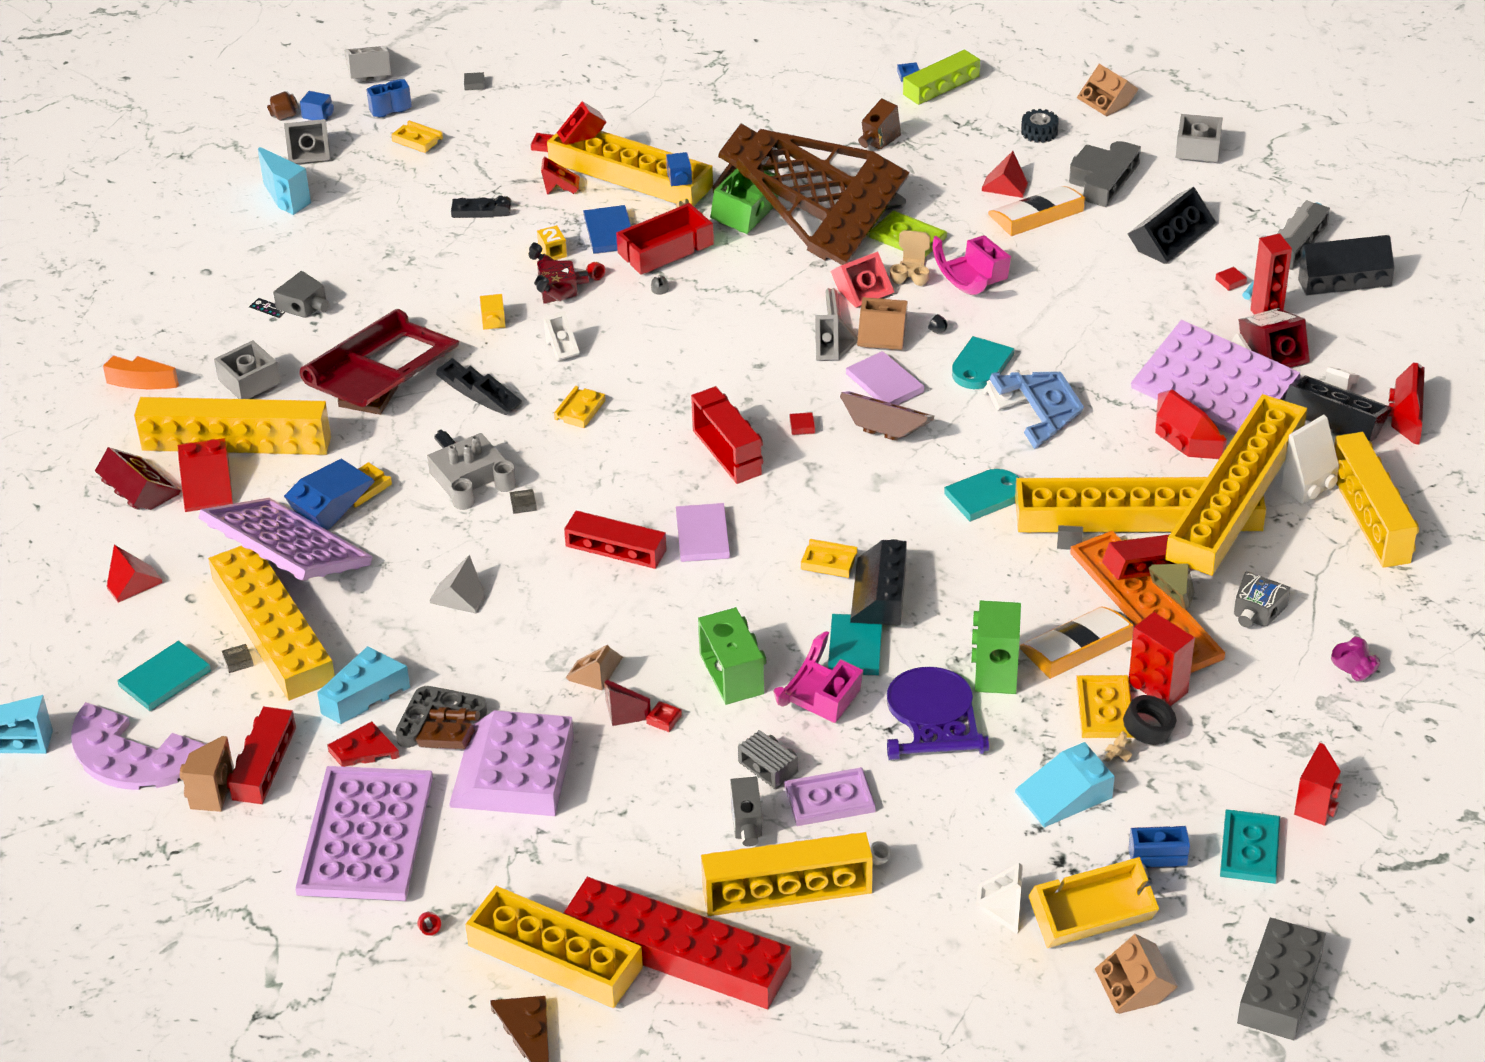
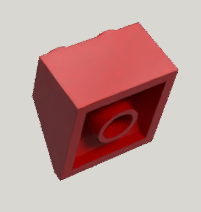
[1294,742,1343,826]

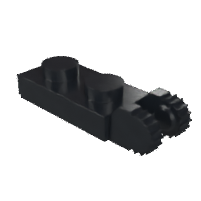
[451,196,512,218]

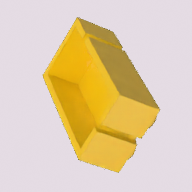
[1028,857,1159,948]

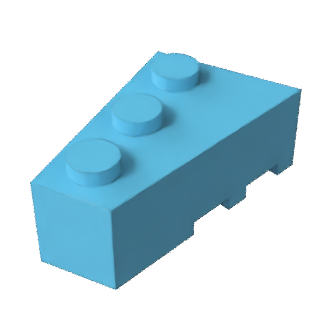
[317,646,410,724]
[0,695,53,754]

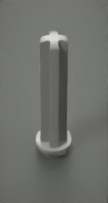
[825,288,841,318]

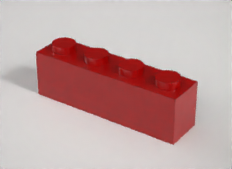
[1250,233,1292,315]
[564,510,667,569]
[1102,534,1194,580]
[227,706,296,805]

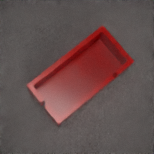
[616,203,714,275]
[691,386,763,484]

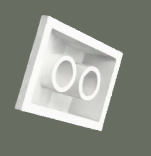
[1281,415,1339,504]

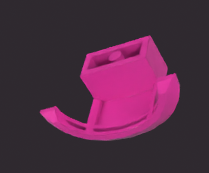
[933,235,1011,295]
[773,631,863,723]

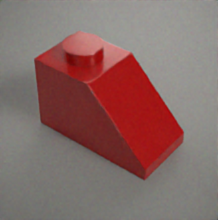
[556,101,607,145]

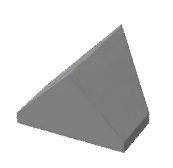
[815,315,858,361]
[429,554,485,614]

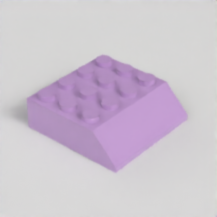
[449,710,574,816]

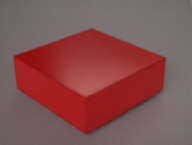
[530,133,554,152]
[1215,266,1247,291]
[789,412,815,435]
[646,701,682,732]

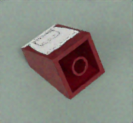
[1238,308,1310,368]

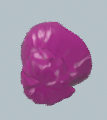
[1331,636,1381,681]

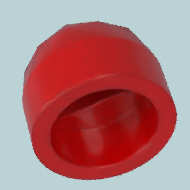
[586,262,605,280]
[417,911,441,936]

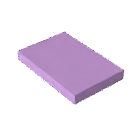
[846,351,924,405]
[676,503,730,562]
[784,767,875,826]

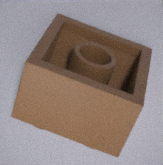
[180,736,234,812]

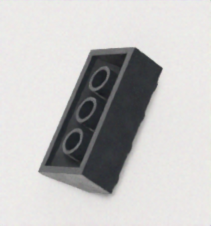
[1127,186,1217,264]
[1298,235,1395,296]
[1285,375,1392,441]
[850,539,907,625]

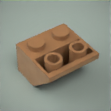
[1077,63,1138,117]
[857,297,908,350]
[1095,934,1178,1014]

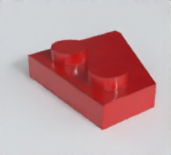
[327,721,400,767]

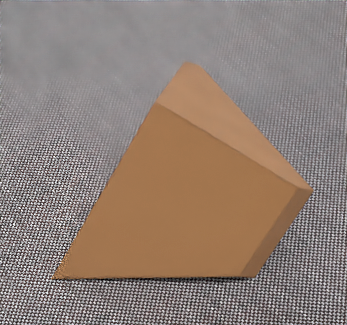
[566,645,623,690]

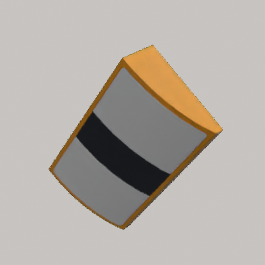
[988,186,1085,236]
[1019,606,1133,679]

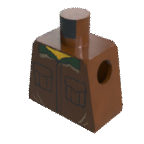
[858,98,901,149]

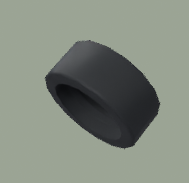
[1123,695,1177,745]

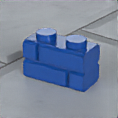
[1129,826,1190,868]

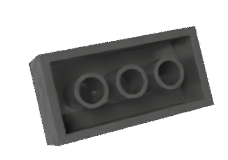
[1237,917,1326,1041]

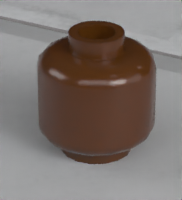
[267,91,299,121]

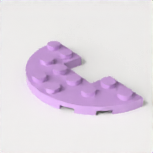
[71,702,206,790]

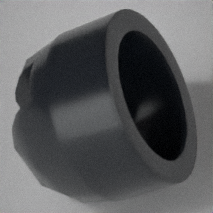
[928,314,948,334]

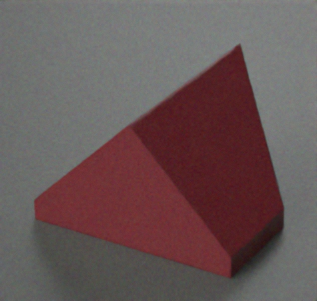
[604,679,651,726]

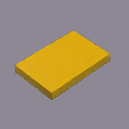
[1076,675,1134,738]

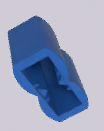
[366,79,412,117]

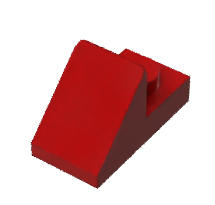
[541,156,580,195]

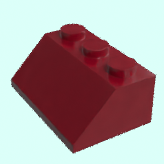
[95,447,181,510]

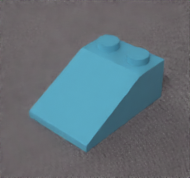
[258,147,311,215]
[1015,742,1115,828]

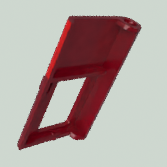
[300,309,460,407]

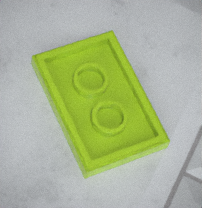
[869,210,947,258]

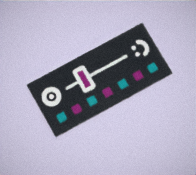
[249,298,286,318]

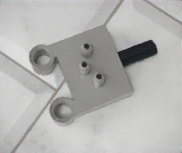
[427,429,516,510]

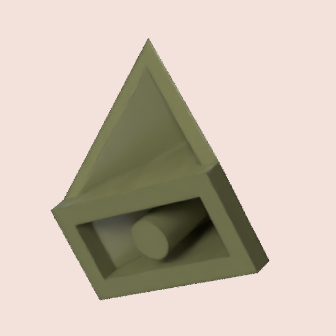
[1149,564,1195,610]

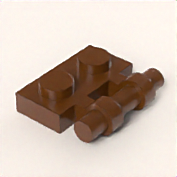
[416,707,480,749]

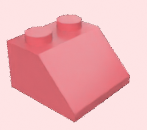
[831,251,894,308]

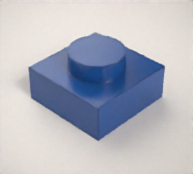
[897,62,920,82]

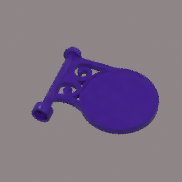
[887,667,989,760]

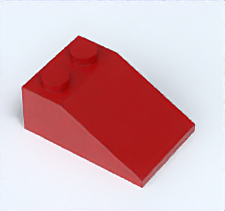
[177,438,233,512]

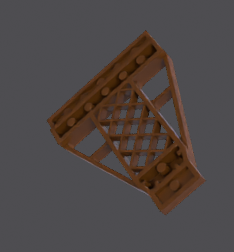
[718,123,910,265]

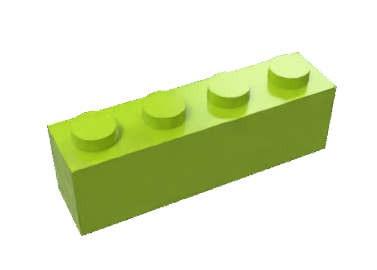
[903,49,980,105]

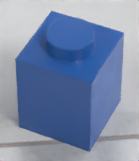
[300,91,334,120]
[666,152,692,187]

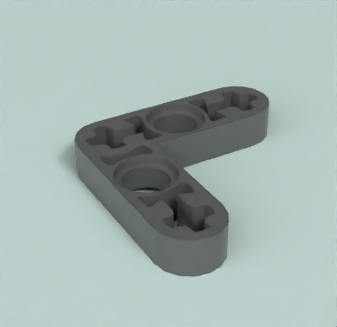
[395,686,487,748]

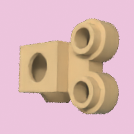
[890,230,930,286]

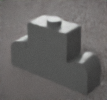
[1069,141,1141,207]

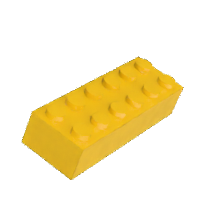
[1334,432,1419,568]
[701,832,873,916]
[465,886,643,1008]

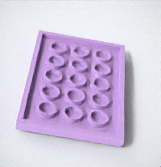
[1131,319,1301,436]
[199,497,373,580]
[295,766,433,901]

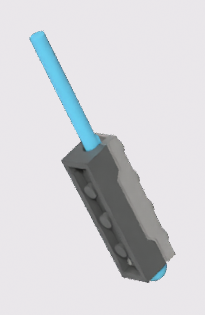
[1242,200,1330,300]

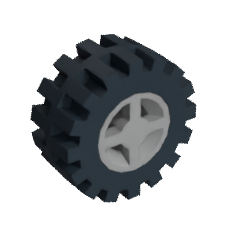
[1021,109,1059,143]

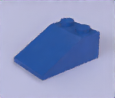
[284,458,375,531]

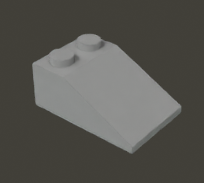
[344,46,391,82]

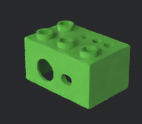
[710,169,779,234]
[971,600,1021,694]
[698,607,767,705]

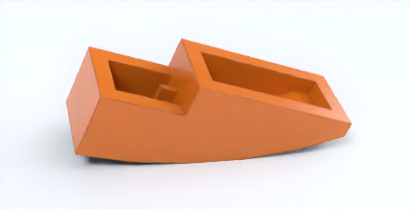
[103,355,179,390]

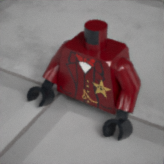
[528,242,589,304]

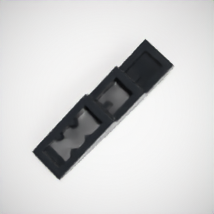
[436,358,522,415]

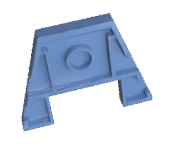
[990,372,1084,449]

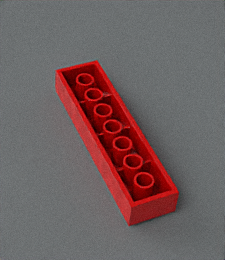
[563,876,791,1010]

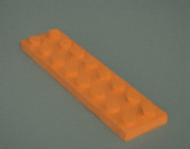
[1070,530,1225,673]

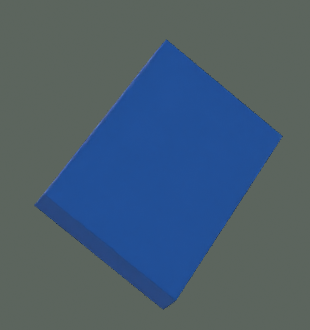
[583,205,631,254]

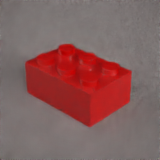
[1129,612,1195,706]

